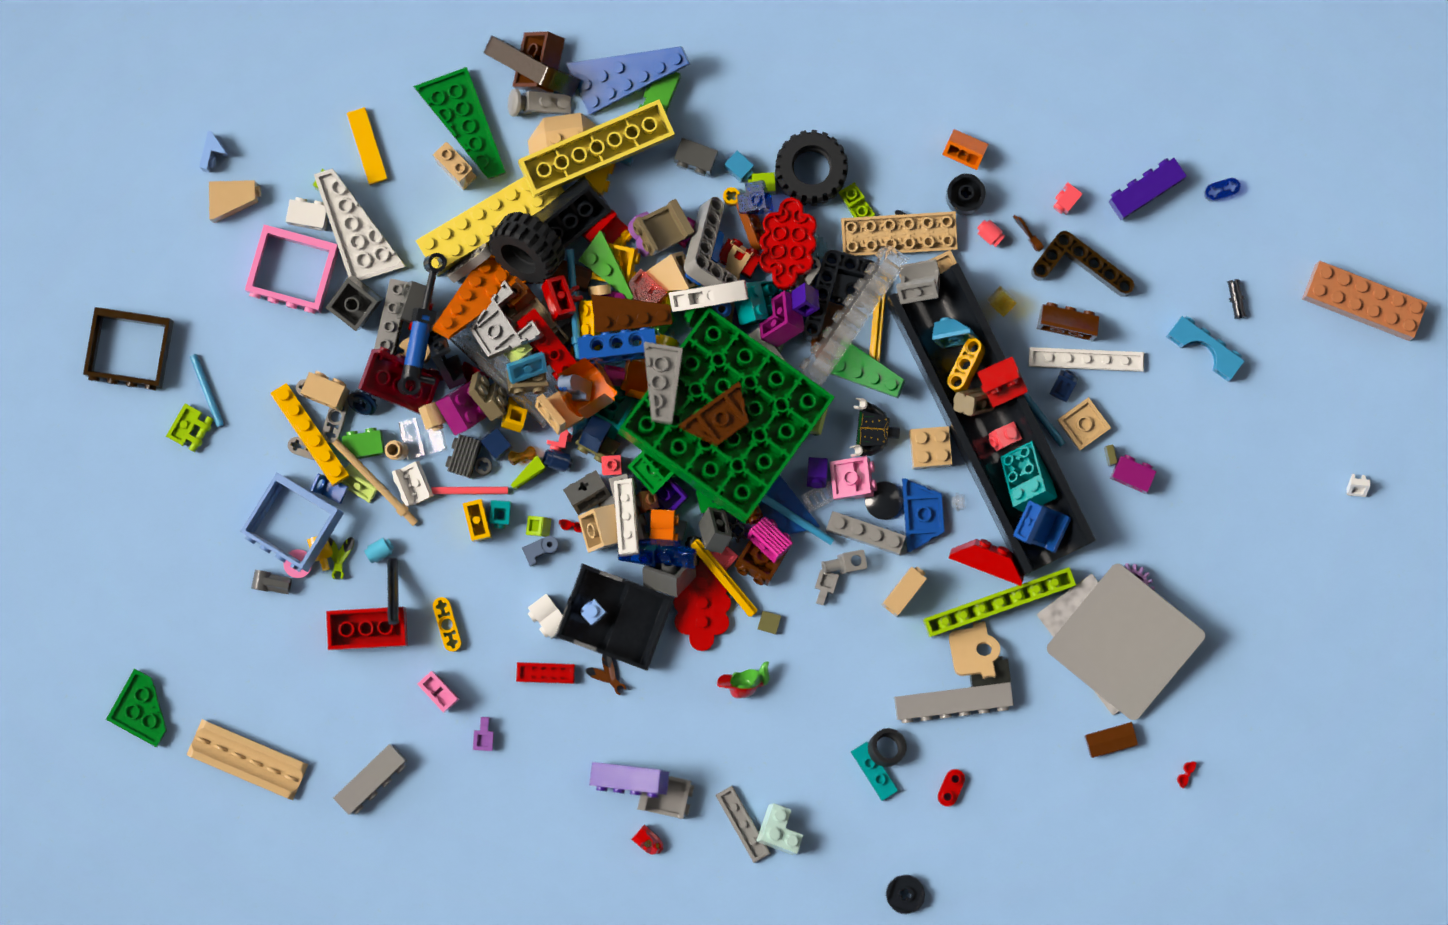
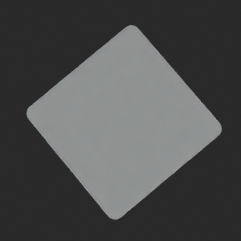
[1047,564,1205,720]

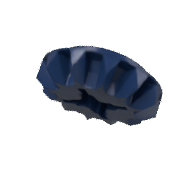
[348,389,378,415]

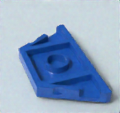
[759,475,820,534]
[902,478,944,553]

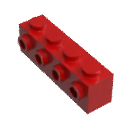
[515,308,576,381]

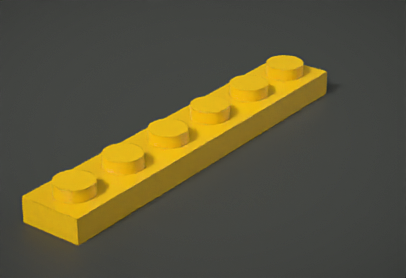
[270,383,349,487]

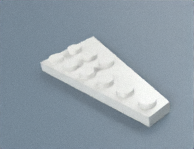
[314,168,405,281]

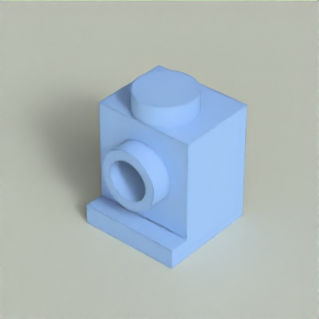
[580,599,607,626]

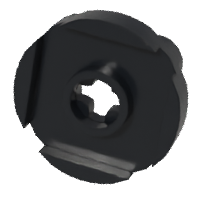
[886,875,925,914]

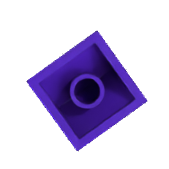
[641,479,689,510]

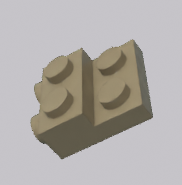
[468,371,509,421]

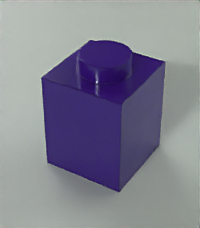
[791,283,820,317]
[807,457,828,489]

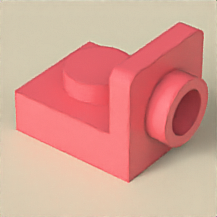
[601,455,622,477]
[710,546,738,570]

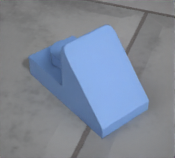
[199,131,229,172]

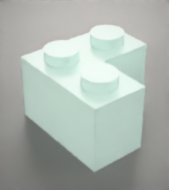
[756,803,803,855]

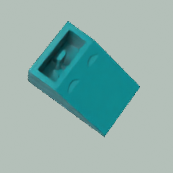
[734,280,789,326]
[1000,441,1057,513]

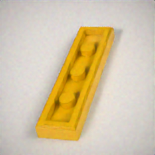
[347,107,388,185]

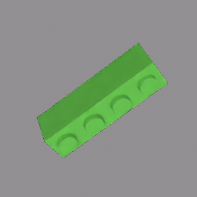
[638,72,681,113]

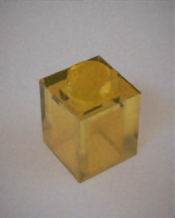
[987,286,1017,317]

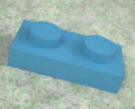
[506,352,548,384]

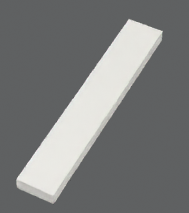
[1028,347,1144,372]

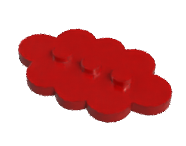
[759,197,817,290]
[673,558,731,651]

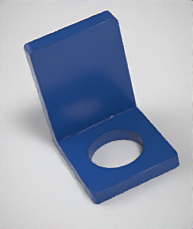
[310,473,349,504]

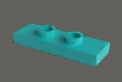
[850,741,898,801]

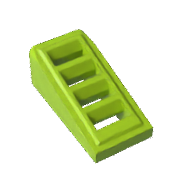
[511,455,546,490]

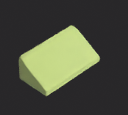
[341,464,378,503]

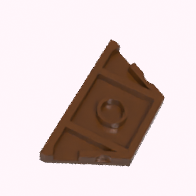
[679,382,748,446]

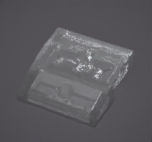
[399,417,448,460]

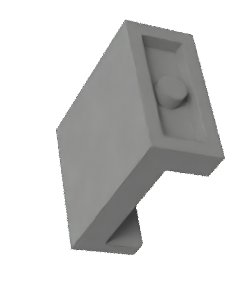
[896,259,940,304]
[637,776,694,819]

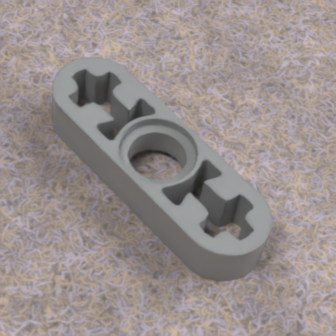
[446,243,491,283]

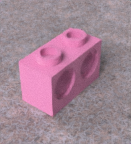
[418,671,460,713]

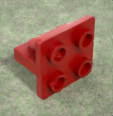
[581,209,628,244]
[978,357,1028,407]

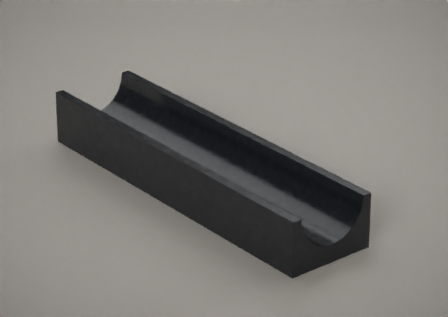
[886,263,1096,576]

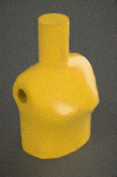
[307,536,333,571]

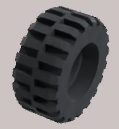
[775,130,848,206]
[489,212,565,284]

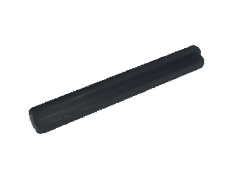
[387,558,399,625]

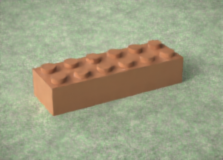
[1302,261,1427,341]

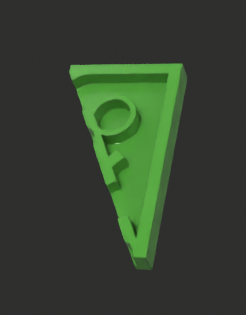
[579,231,635,300]

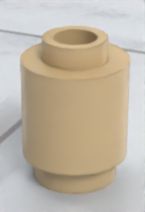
[385,440,409,461]

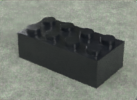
[533,176,612,249]

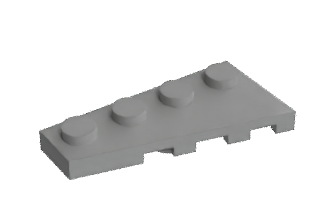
[643,342,683,425]

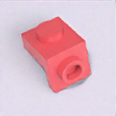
[988,422,1022,451]
[546,430,573,451]

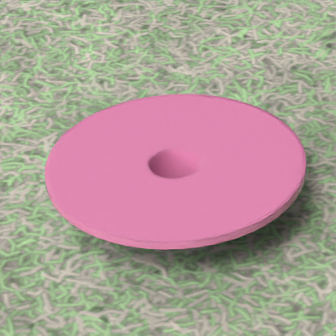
[283,549,312,578]

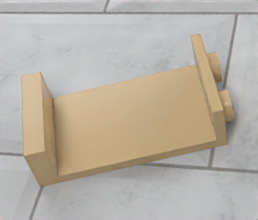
[535,369,615,435]

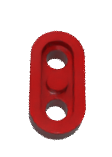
[937,769,965,806]

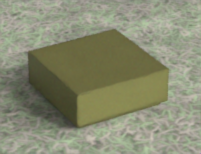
[1104,444,1118,466]
[758,611,781,635]

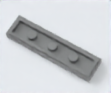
[715,786,770,863]

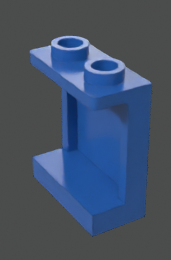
[1013,500,1071,553]

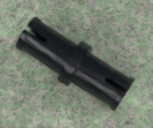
[1227,279,1247,319]

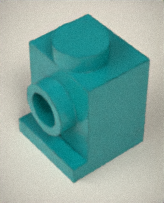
[489,500,512,529]

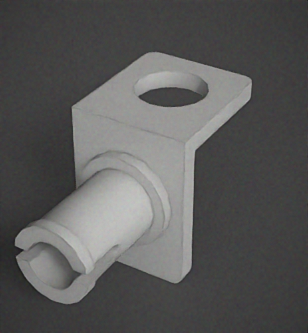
[821,550,867,574]

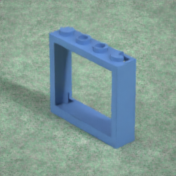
[240,473,344,572]

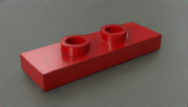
[516,662,575,684]

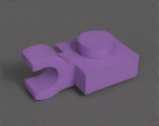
[473,717,494,751]

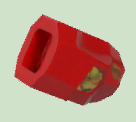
[632,824,663,855]

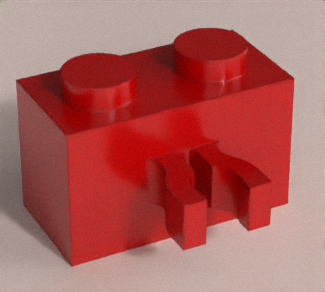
[541,275,583,322]

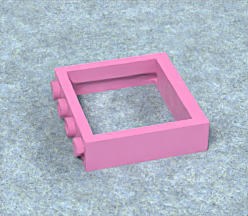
[245,224,339,314]

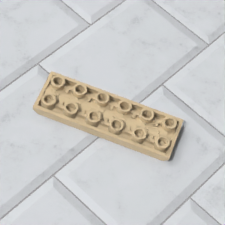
[841,211,958,256]
[187,719,309,800]

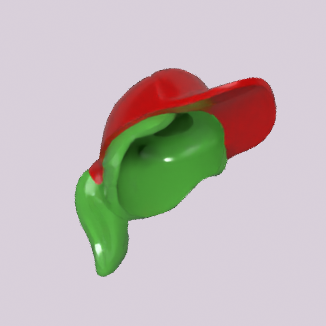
[717,661,769,698]

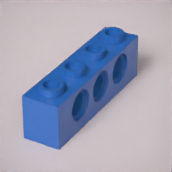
[577,327,657,365]

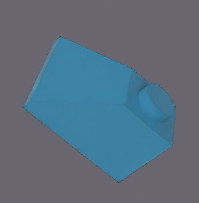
[932,317,979,349]

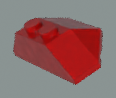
[949,539,1024,586]

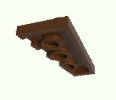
[591,294,672,333]

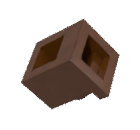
[505,277,535,313]

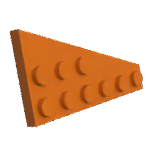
[432,254,527,340]

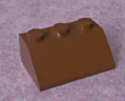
[512,31,565,93]
[1036,302,1099,341]

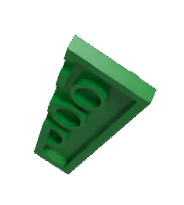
[828,337,905,398]

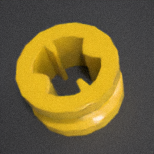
[723,187,740,206]

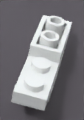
[669,280,748,312]

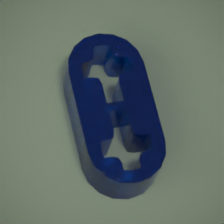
[1204,178,1241,202]

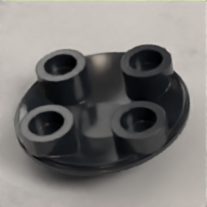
[865,481,903,520]

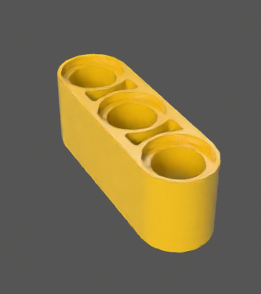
[948,338,985,393]

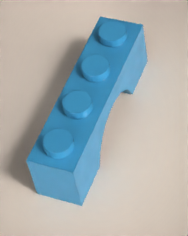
[1166,316,1244,381]

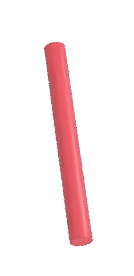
[431,487,509,494]

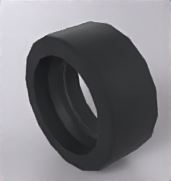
[868,728,907,767]

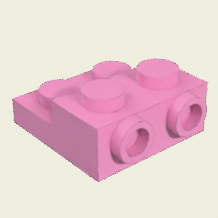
[829,456,877,500]

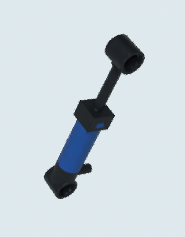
[398,253,447,395]

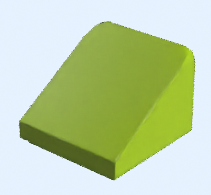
[526,516,551,537]

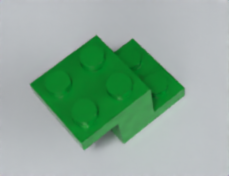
[627,451,677,495]

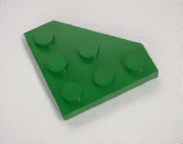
[106,669,167,747]

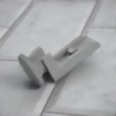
[508,88,571,117]

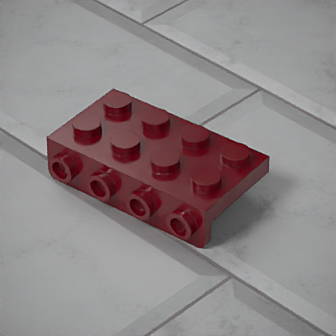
[358,347,444,415]

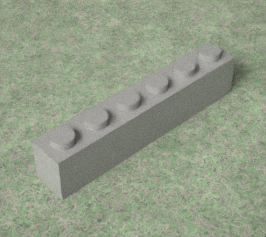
[894,682,1013,723]

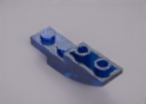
[618,539,697,569]

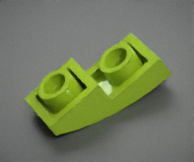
[838,182,875,218]

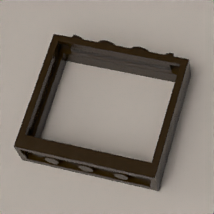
[83,307,174,391]

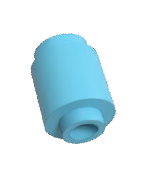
[364,537,394,563]

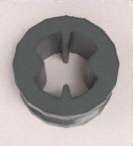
[474,457,492,475]

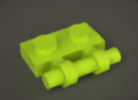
[166,403,214,452]

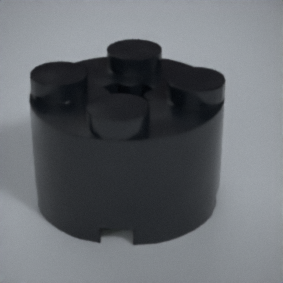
[946,173,986,215]

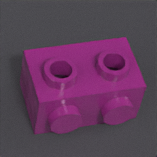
[1110,455,1157,494]

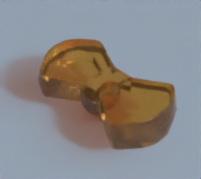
[508,446,537,465]

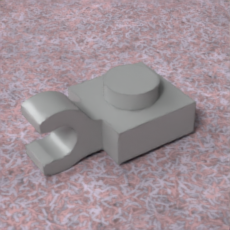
[815,570,839,605]

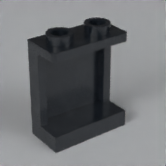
[428,331,467,390]

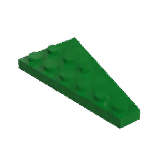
[413,67,506,180]

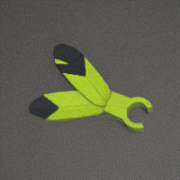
[328,537,354,580]

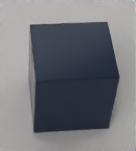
[579,415,612,453]
[481,428,513,461]

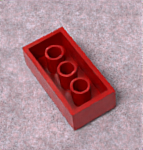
[326,607,408,650]

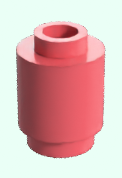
[977,220,1005,247]

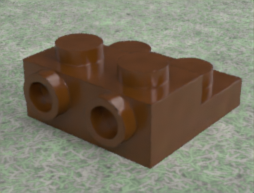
[734,540,788,586]

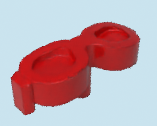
[559,519,582,533]
[1177,761,1197,789]

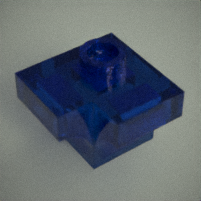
[737,180,774,215]

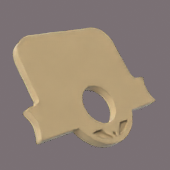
[949,621,1000,679]

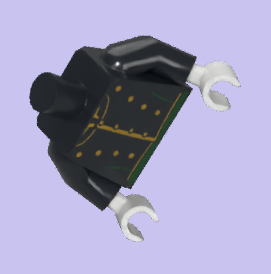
[850,398,900,457]

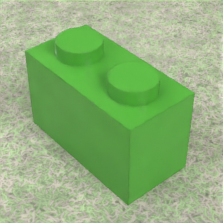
[342,428,385,460]

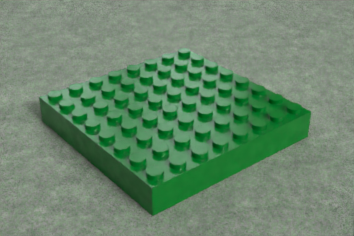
[618,308,835,524]

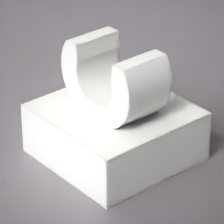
[1346,474,1370,497]

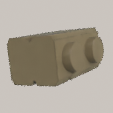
[953,387,994,416]

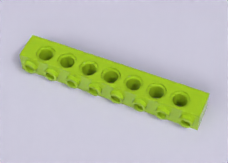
[922,567,1076,637]

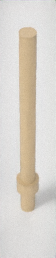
[332,438,418,526]

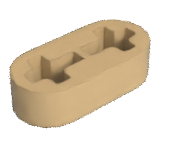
[588,284,611,296]

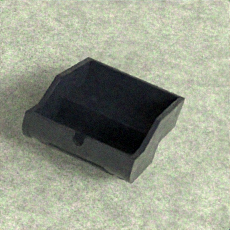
[554,563,674,671]

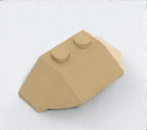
[528,113,597,155]

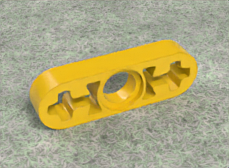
[433,597,462,652]

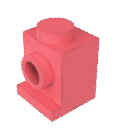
[1053,182,1082,214]

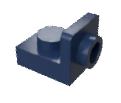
[1049,369,1078,402]

